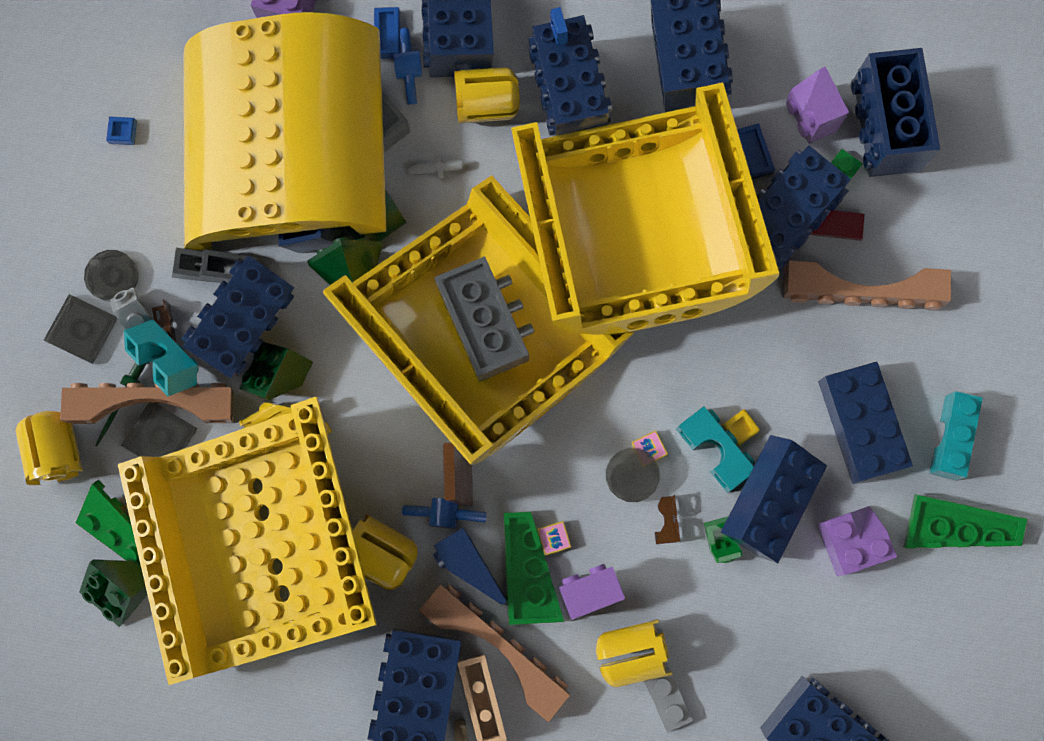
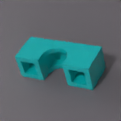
[124,320,199,397]
[929,391,983,481]
[676,406,755,493]

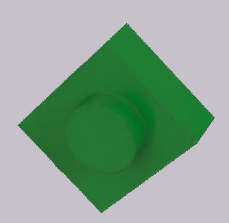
[704,516,743,563]

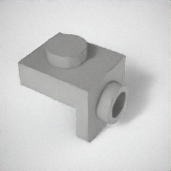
[110,288,153,329]

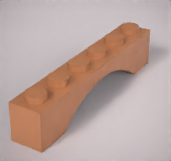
[783,261,951,310]
[60,383,234,424]
[419,584,570,722]

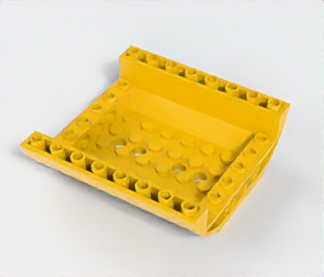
[118,397,377,685]

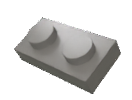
[644,667,693,733]

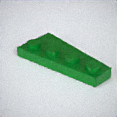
[75,480,141,567]
[903,494,1028,549]
[504,512,565,625]

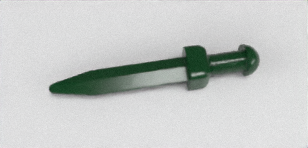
[95,362,150,447]

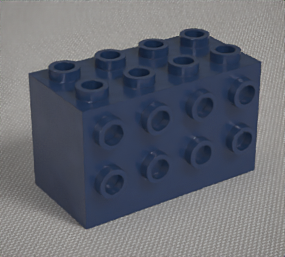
[421,0,494,77]
[650,0,733,113]
[528,15,612,136]
[851,48,941,177]
[756,145,851,269]
[181,255,295,378]
[367,628,461,741]
[760,676,890,741]

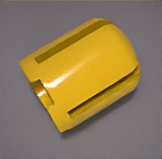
[454,67,520,123]
[15,411,83,486]
[353,514,418,590]
[596,619,673,687]

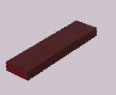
[810,210,865,241]

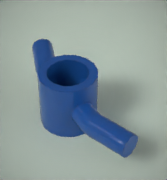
[393,28,422,105]
[402,498,487,528]

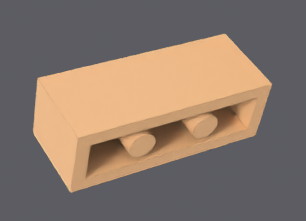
[457,654,507,741]

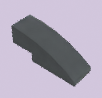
[172,247,257,283]

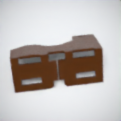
[152,299,177,343]
[655,494,680,544]

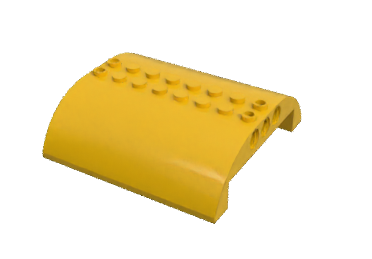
[183,12,386,251]
[511,83,779,335]
[323,175,634,465]

